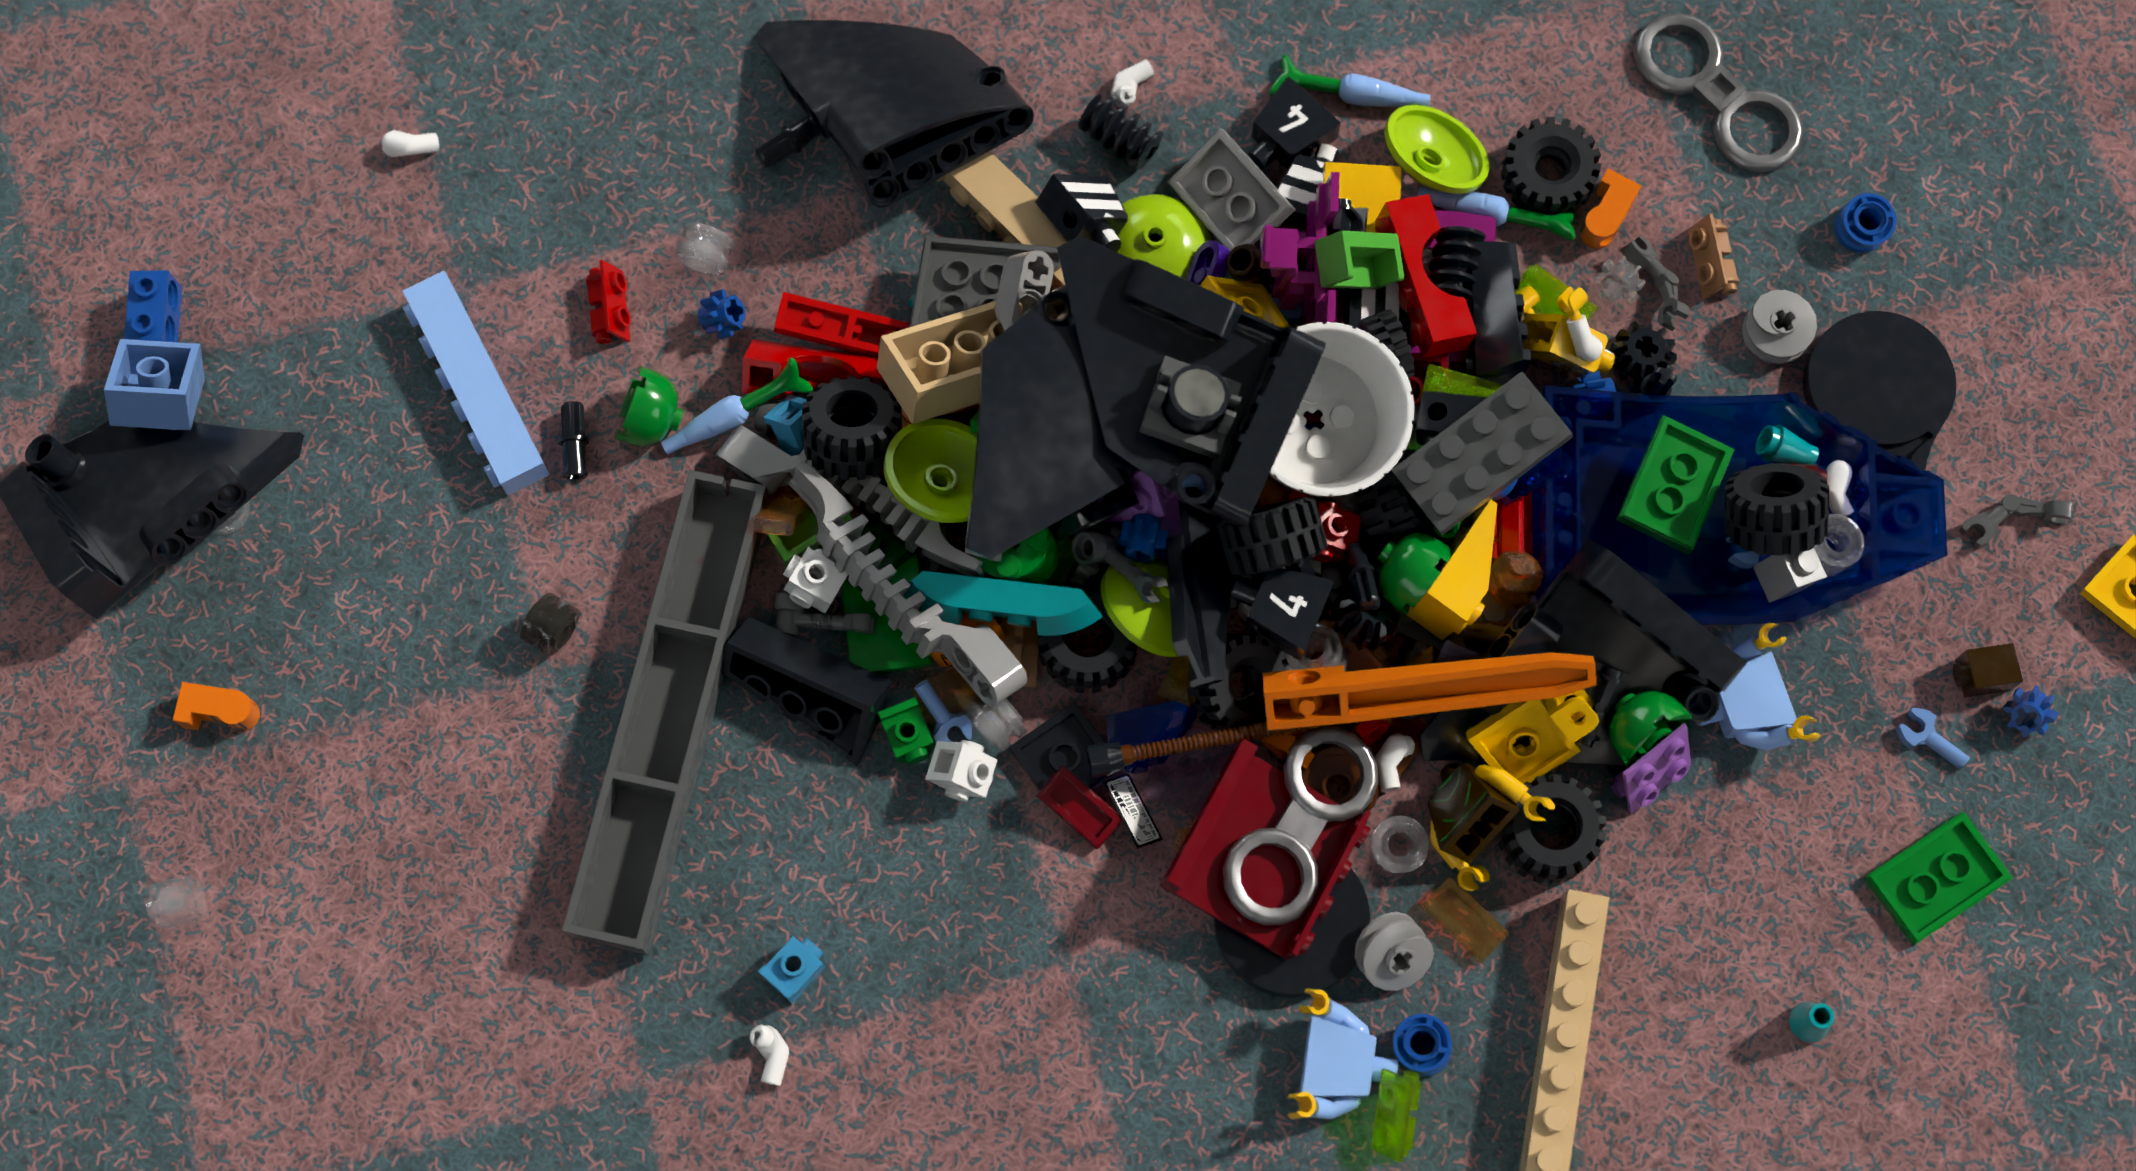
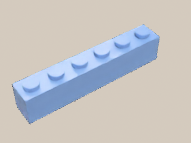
[402,270,550,496]

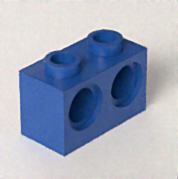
[124,270,182,342]

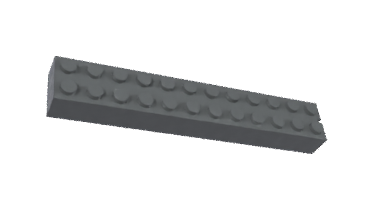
[562,470,771,957]

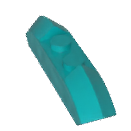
[904,571,1103,636]

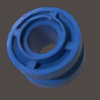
[1834,193,1897,253]
[1393,1014,1452,1077]

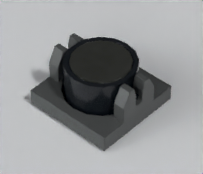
[1139,356,1242,460]

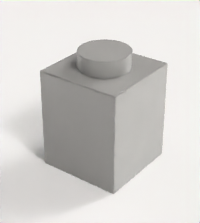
[1753,548,1827,603]

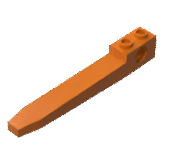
[1262,652,1596,730]

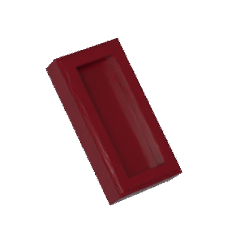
[1035,765,1123,850]

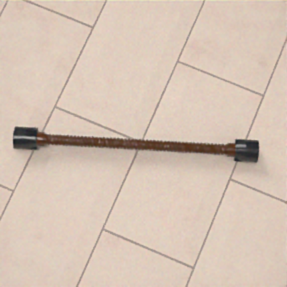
[1086,713,1435,778]

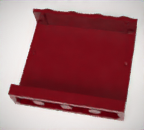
[1159,739,1371,960]

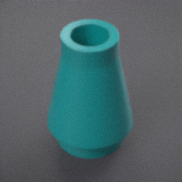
[1755,424,1819,469]
[1789,1001,1835,1043]

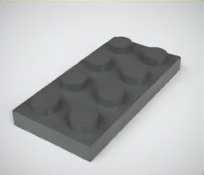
[1392,372,1573,536]

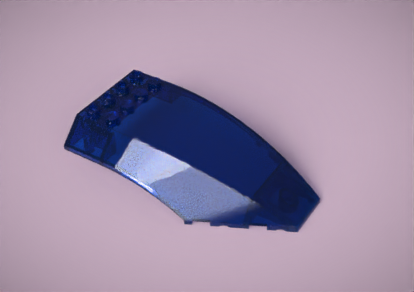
[1531,385,1948,625]

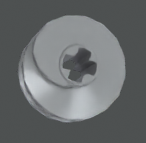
[1742,290,1817,364]
[1355,912,1434,991]

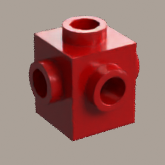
[1310,501,1361,562]

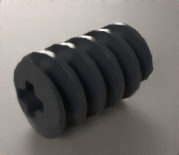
[1078,93,1164,170]
[1427,226,1486,308]

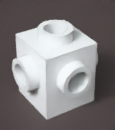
[783,547,848,613]
[925,740,997,802]

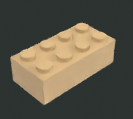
[876,301,1023,424]

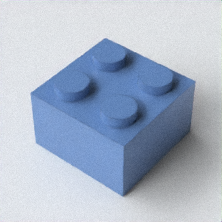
[104,339,205,430]

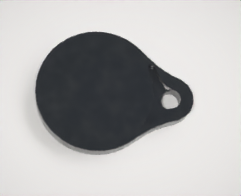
[1803,311,1956,497]
[1213,868,1370,998]

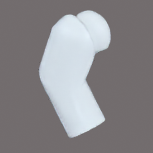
[1111,59,1154,107]
[381,130,439,157]
[1824,460,1854,520]
[1375,733,1415,792]
[750,1025,789,1086]

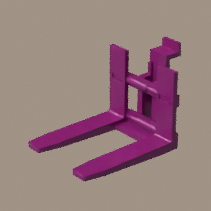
[1260,172,1496,363]

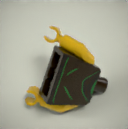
[1427,763,1555,891]

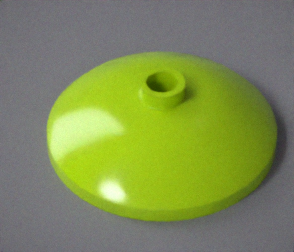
[1384,105,1489,194]
[1117,195,1211,279]
[884,419,977,523]
[1101,555,1180,657]

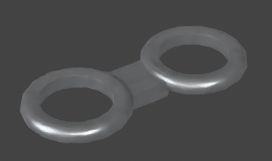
[1634,13,1803,173]
[1223,727,1378,925]

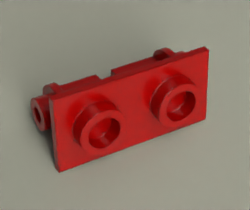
[586,259,631,344]

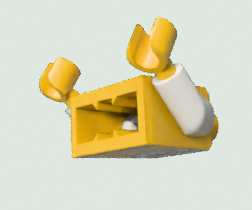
[1515,286,1615,374]

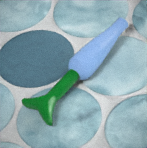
[1269,54,1431,107]
[1418,187,1575,241]
[662,357,813,454]

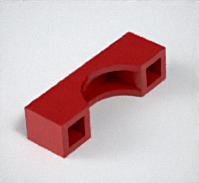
[1375,194,1477,358]
[741,339,891,398]

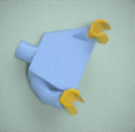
[1692,623,1820,751]
[1287,989,1398,1119]

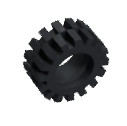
[1358,309,1415,378]

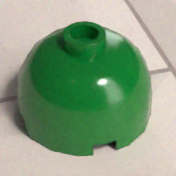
[615,366,684,446]
[1376,533,1453,615]
[1609,691,1692,768]

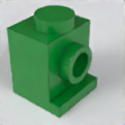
[878,697,935,765]

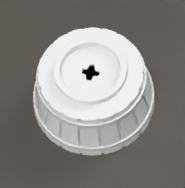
[1269,322,1415,497]

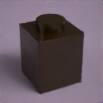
[1953,643,2023,698]

